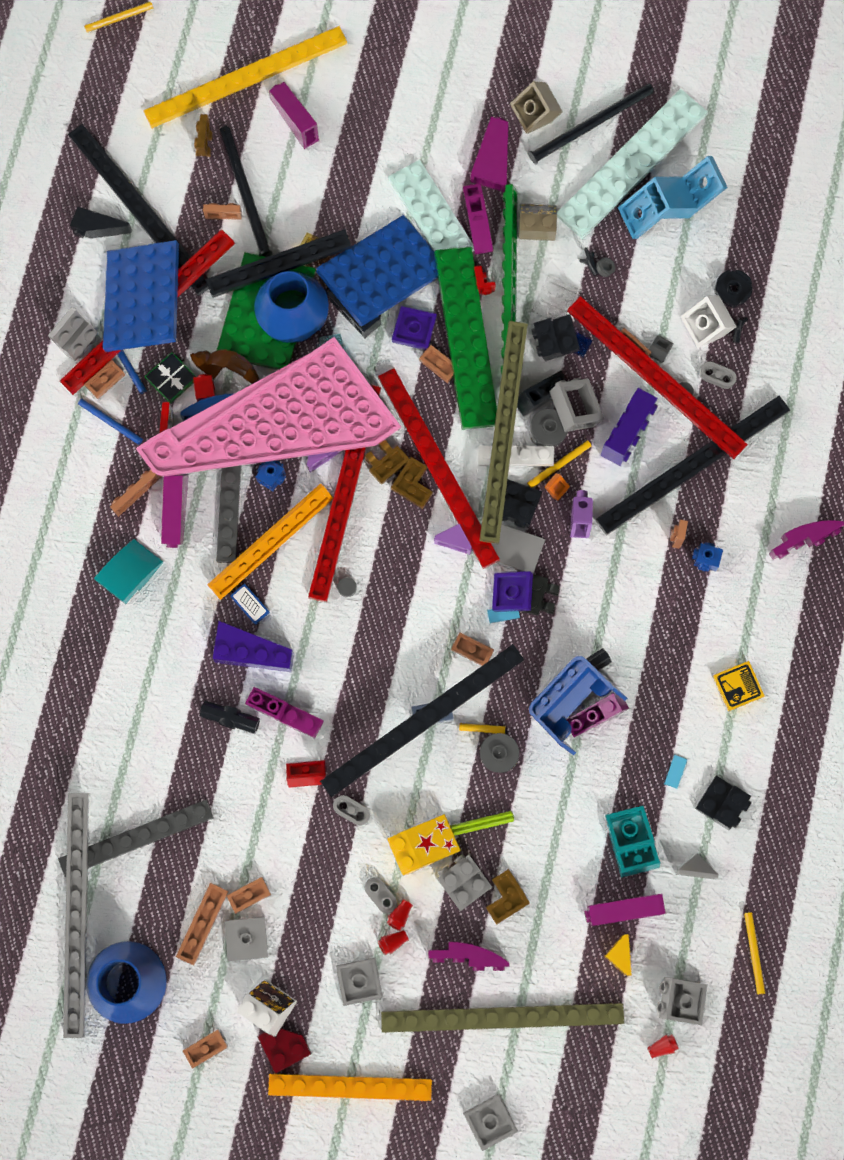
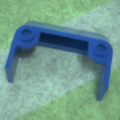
[529,656,628,755]

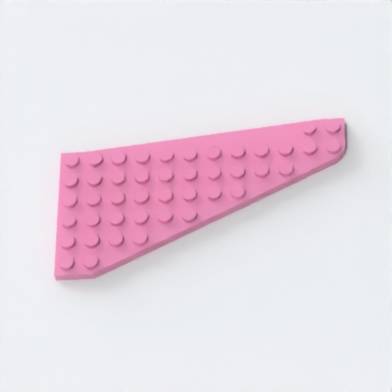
[136,337,401,476]

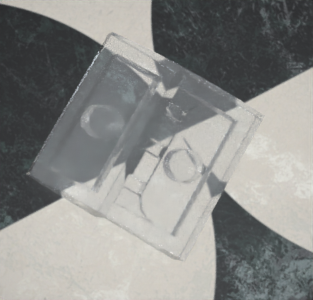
[531,275,582,320]

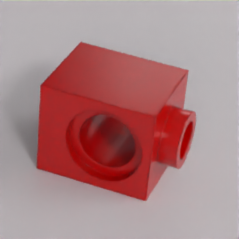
[193,374,216,402]

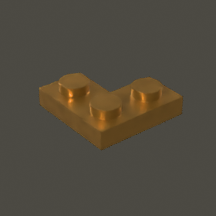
[391,457,433,509]
[486,869,530,925]

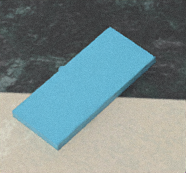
[487,609,520,623]
[664,755,687,789]

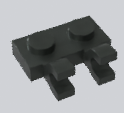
[520,575,560,616]

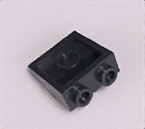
[531,314,581,361]
[502,479,542,528]
[695,775,752,830]

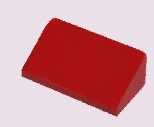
[286,760,326,788]

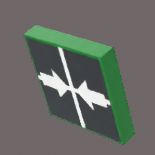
[145,352,196,404]

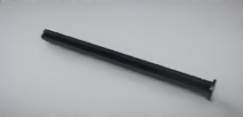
[529,83,654,165]
[220,126,273,257]

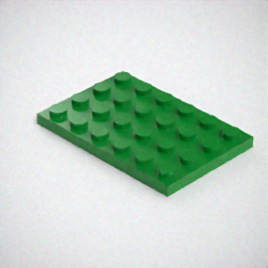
[216,252,316,370]

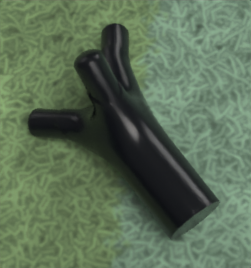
[580,247,599,276]
[732,317,748,344]

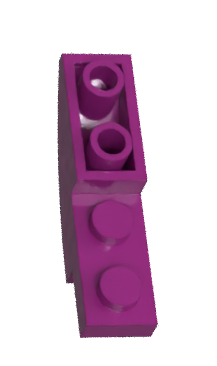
[463,183,493,255]
[769,520,844,560]
[245,687,324,738]
[428,942,509,971]

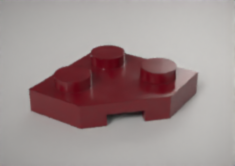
[257,1028,312,1074]

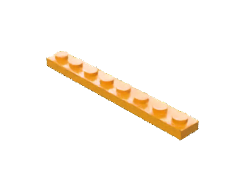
[207,483,333,600]
[268,1074,432,1101]

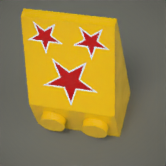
[387,814,461,876]

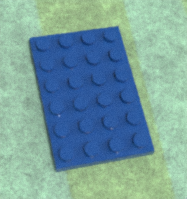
[316,215,438,327]
[103,240,179,352]

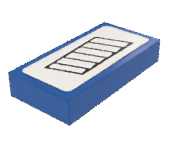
[230,584,270,625]

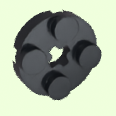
[714,270,753,308]

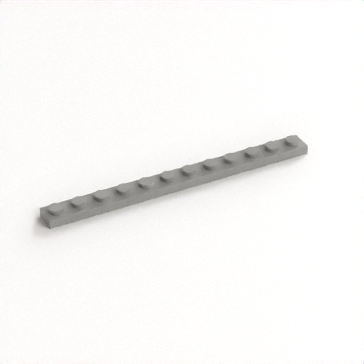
[63,793,89,1038]

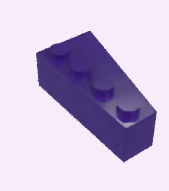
[600,388,658,466]
[213,621,294,673]

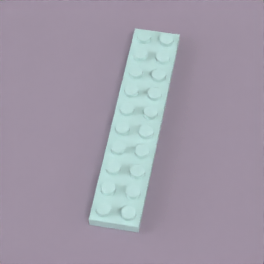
[557,89,708,240]

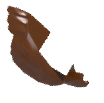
[190,350,260,384]

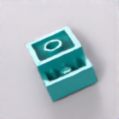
[94,539,164,605]
[605,805,660,878]

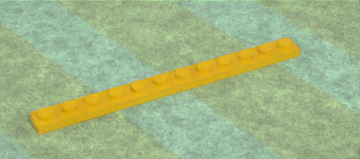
[143,26,347,129]

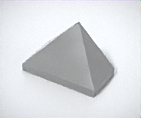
[676,853,719,879]

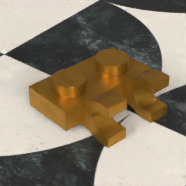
[194,114,213,157]
[364,440,410,485]

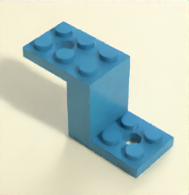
[618,156,728,239]

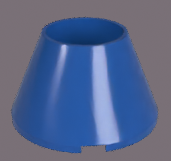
[254,271,329,343]
[86,941,167,1024]

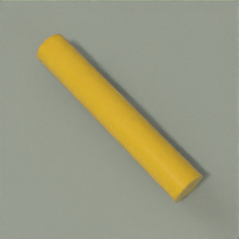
[459,723,505,734]

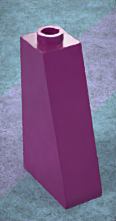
[269,82,319,149]
[470,117,508,192]
[161,475,189,548]
[584,894,666,926]

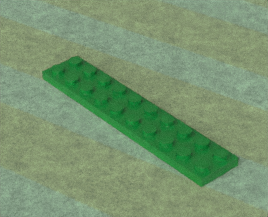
[434,247,497,430]

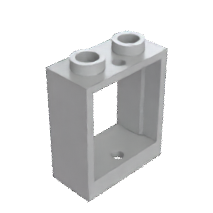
[549,378,604,432]

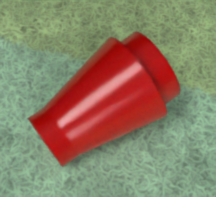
[387,899,413,931]
[378,930,409,955]
[647,1034,679,1059]

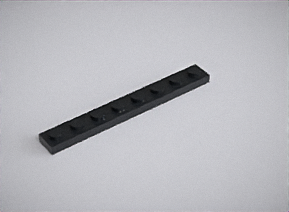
[206,229,352,298]

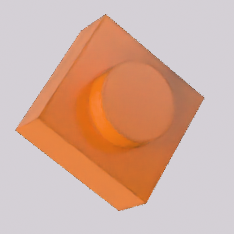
[545,473,570,501]

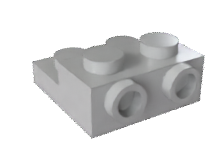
[48,307,98,361]
[437,854,492,911]
[657,977,707,1026]

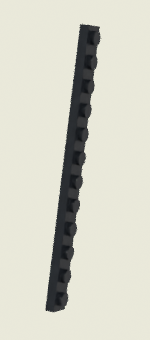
[68,124,209,297]
[595,395,790,536]
[320,644,525,798]

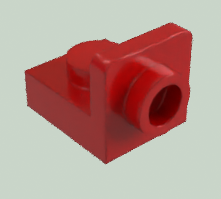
[474,266,496,295]

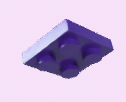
[392,306,437,350]
[492,571,533,612]

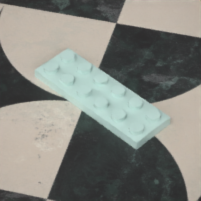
[388,160,474,252]

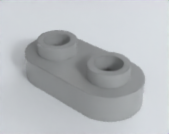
[699,362,737,389]
[333,796,370,826]
[364,877,397,913]

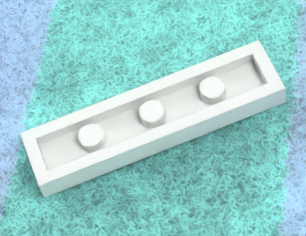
[478,446,554,466]

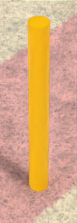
[84,2,153,32]
[527,440,592,488]
[744,912,765,994]

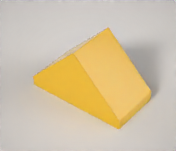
[604,934,632,976]

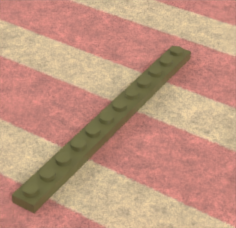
[479,321,528,544]
[381,1003,624,1033]

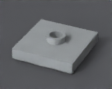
[225,917,268,962]
[336,958,383,1006]
[463,1093,518,1151]

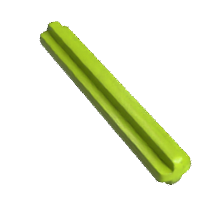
[450,811,514,836]

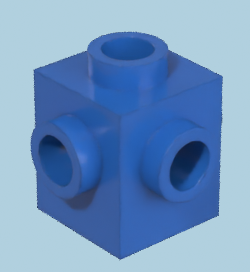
[256,460,286,492]
[692,542,723,572]

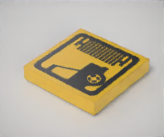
[713,661,765,712]

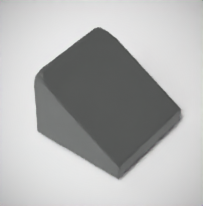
[649,335,674,363]

